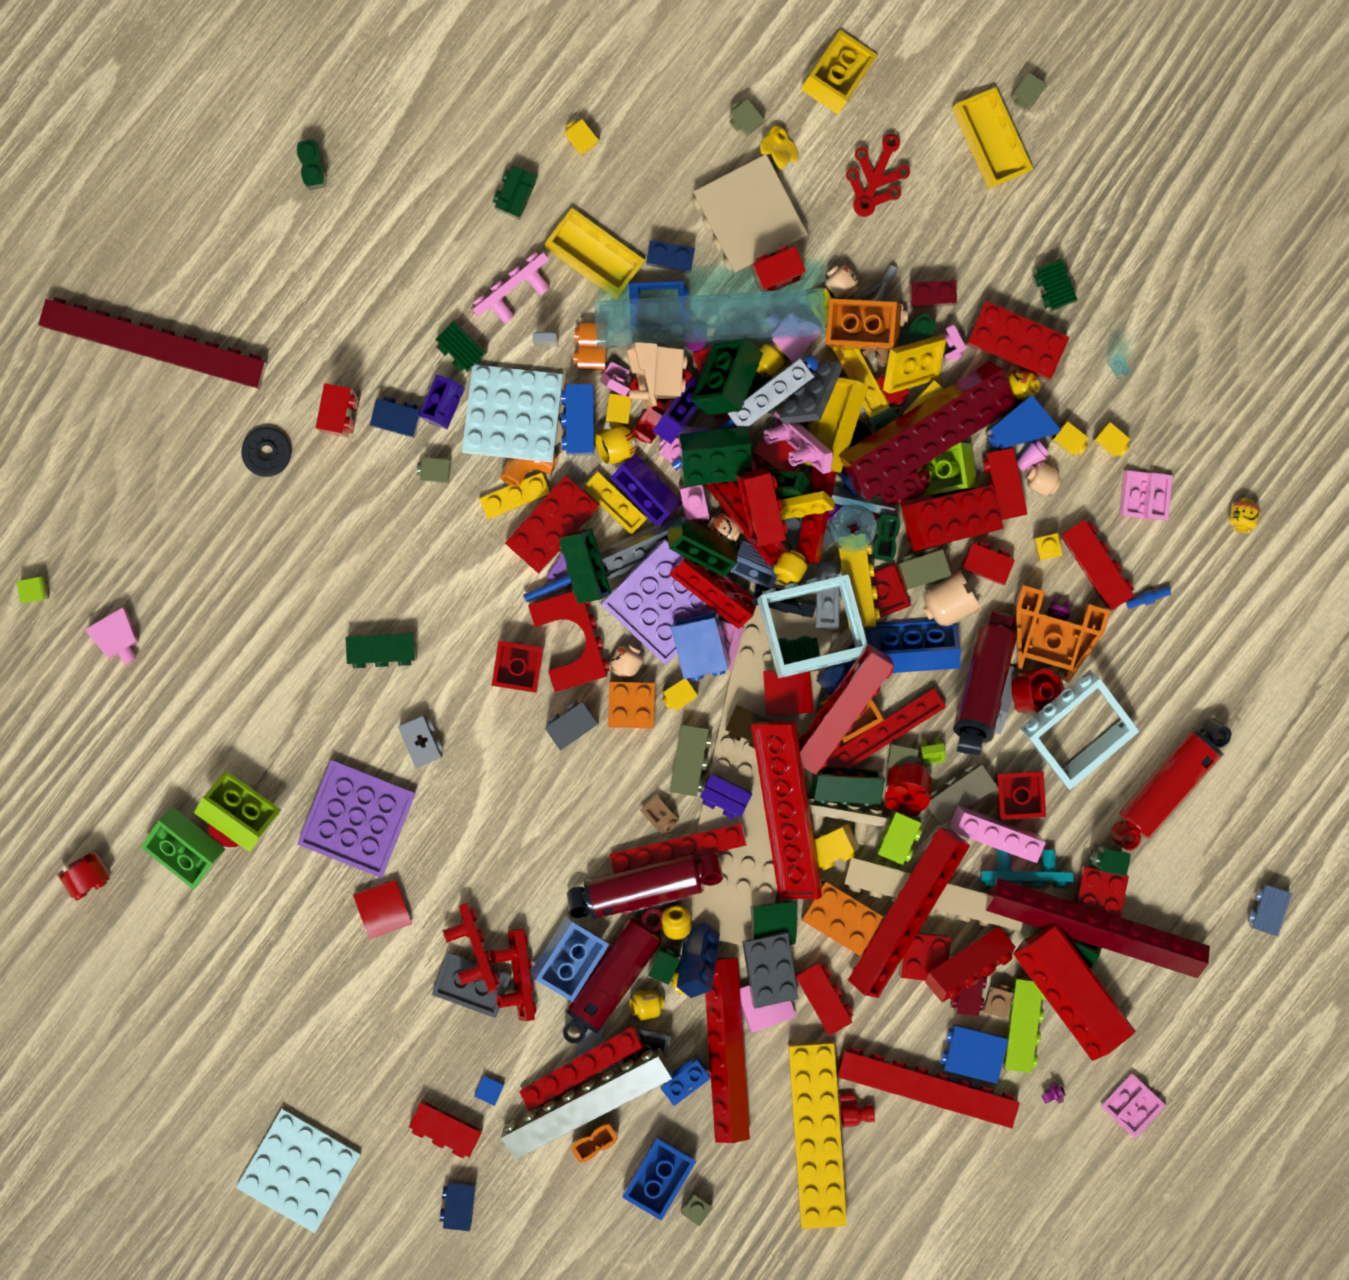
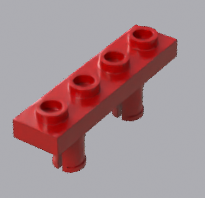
[442,903,500,994]
[490,929,537,1021]

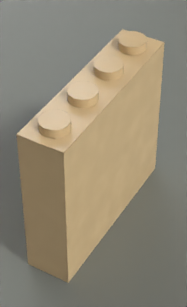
[691,155,808,275]

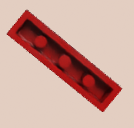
[1059,520,1135,611]
[925,926,1016,1003]

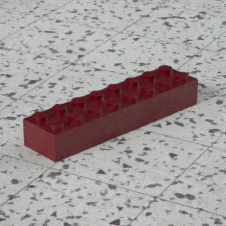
[839,361,1018,501]

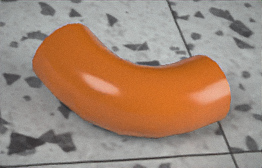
[500,452,559,487]

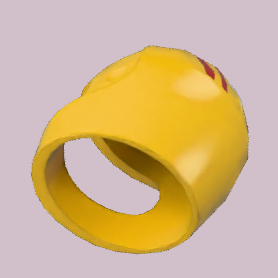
[594,426,637,464]

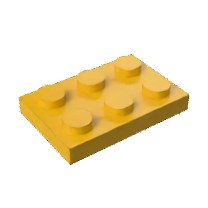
[883,335,946,394]

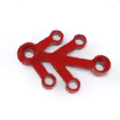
[846,134,910,217]

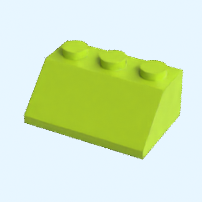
[194,770,281,852]

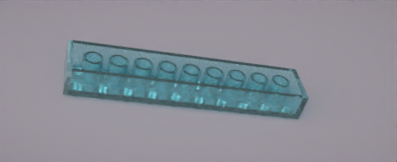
[594,288,826,349]

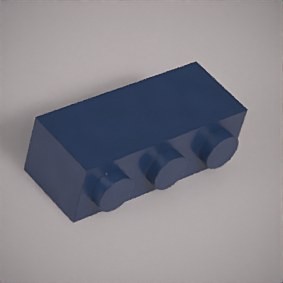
[676,922,720,998]

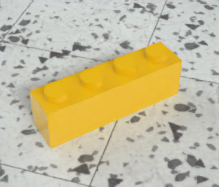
[837,535,880,631]

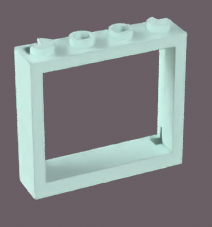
[757,573,867,678]
[1020,670,1139,790]

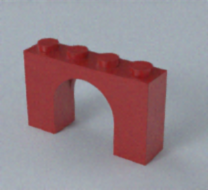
[528,592,610,692]

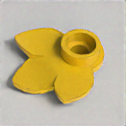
[760,126,799,169]

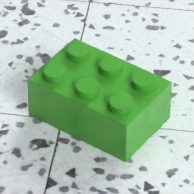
[141,806,226,890]

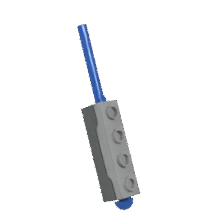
[671,354,819,470]
[523,517,675,603]

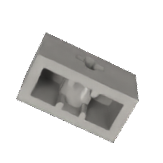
[398,716,444,768]

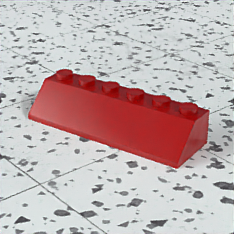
[1013,924,1136,1061]

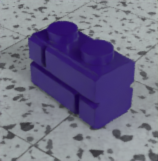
[418,375,465,430]
[700,773,753,819]

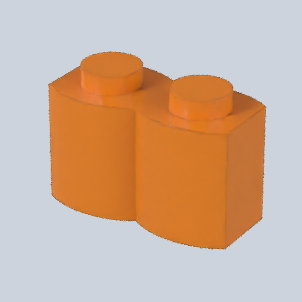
[573,323,607,371]
[571,1121,618,1163]

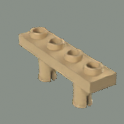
[807,796,887,845]

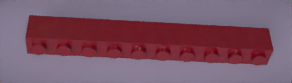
[38,297,267,390]
[985,878,1210,979]

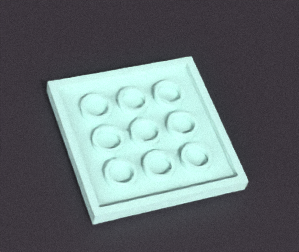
[462,365,563,463]
[236,1108,361,1233]

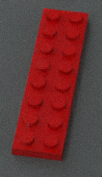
[751,722,822,900]

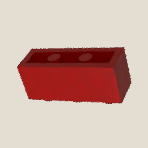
[982,448,1028,520]
[795,962,854,1036]
[409,1100,483,1158]

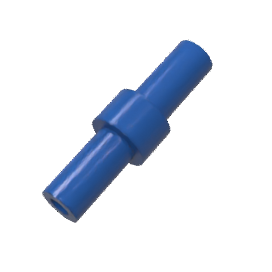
[1125,586,1171,609]

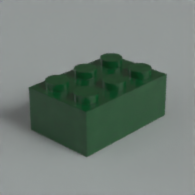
[691,338,763,415]
[679,427,752,487]

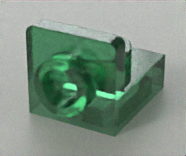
[867,407,902,429]

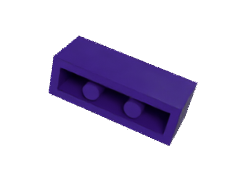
[653,378,699,444]
[610,454,682,526]

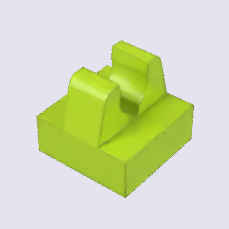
[921,738,946,766]

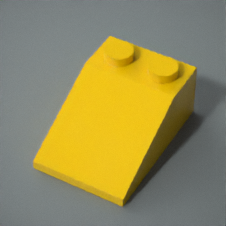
[800,30,877,115]

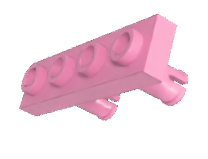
[472,252,550,324]
[764,409,833,474]

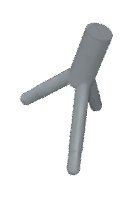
[861,265,897,302]

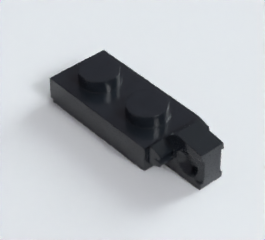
[752,584,816,618]

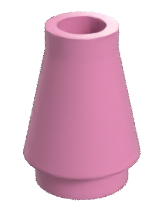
[1016,440,1050,472]

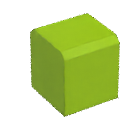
[16,577,49,604]

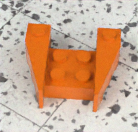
[1014,584,1111,683]

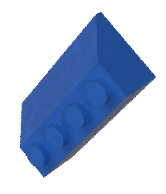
[866,619,961,673]

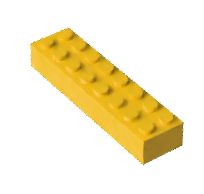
[788,1041,847,1229]

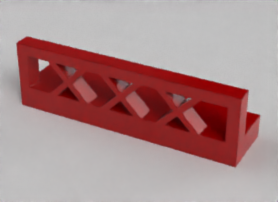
[669,556,757,629]

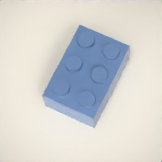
[529,916,609,1002]

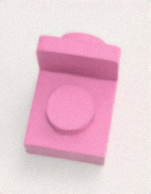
[943,325,967,362]
[599,361,630,396]
[659,437,681,470]

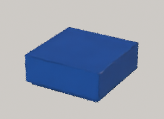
[474,1075,505,1106]

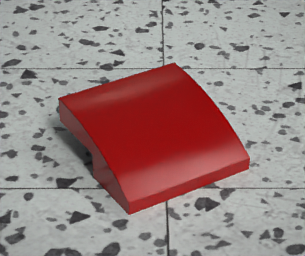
[763,670,814,717]
[353,878,412,940]

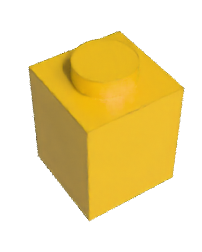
[564,119,599,157]
[606,394,632,427]
[1051,421,1089,457]
[1093,422,1131,458]
[1033,533,1063,561]
[662,678,698,711]

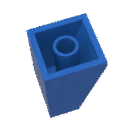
[986,395,1061,450]

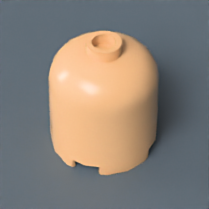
[923,571,981,626]

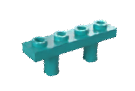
[980,849,1073,888]

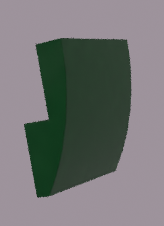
[749,900,797,945]

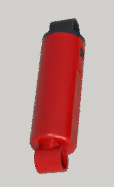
[1110,718,1232,851]

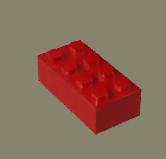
[966,301,1070,381]
[505,475,600,575]
[902,485,1004,551]

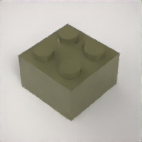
[897,547,952,590]

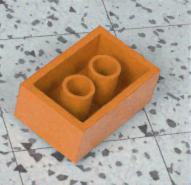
[826,299,902,351]
[801,880,884,956]

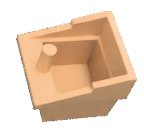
[627,342,687,409]

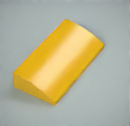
[952,87,1033,190]
[544,208,645,300]
[802,378,868,473]

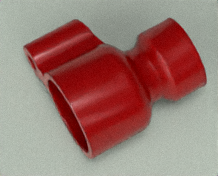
[839,1093,875,1128]

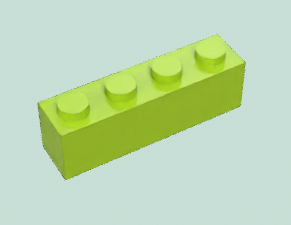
[1003,977,1045,1073]

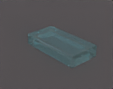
[1107,353,1132,380]

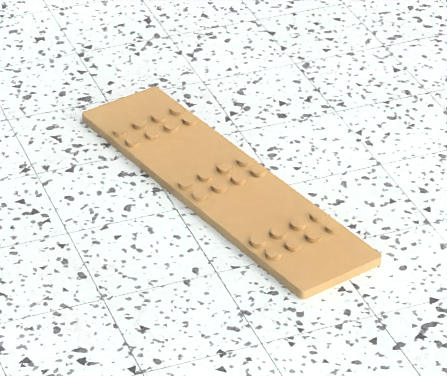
[681,581,840,946]

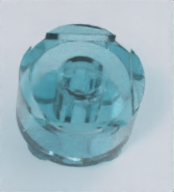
[830,504,877,553]

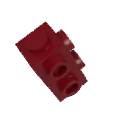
[880,466,931,504]
[950,976,987,1017]

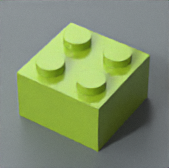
[875,810,923,865]

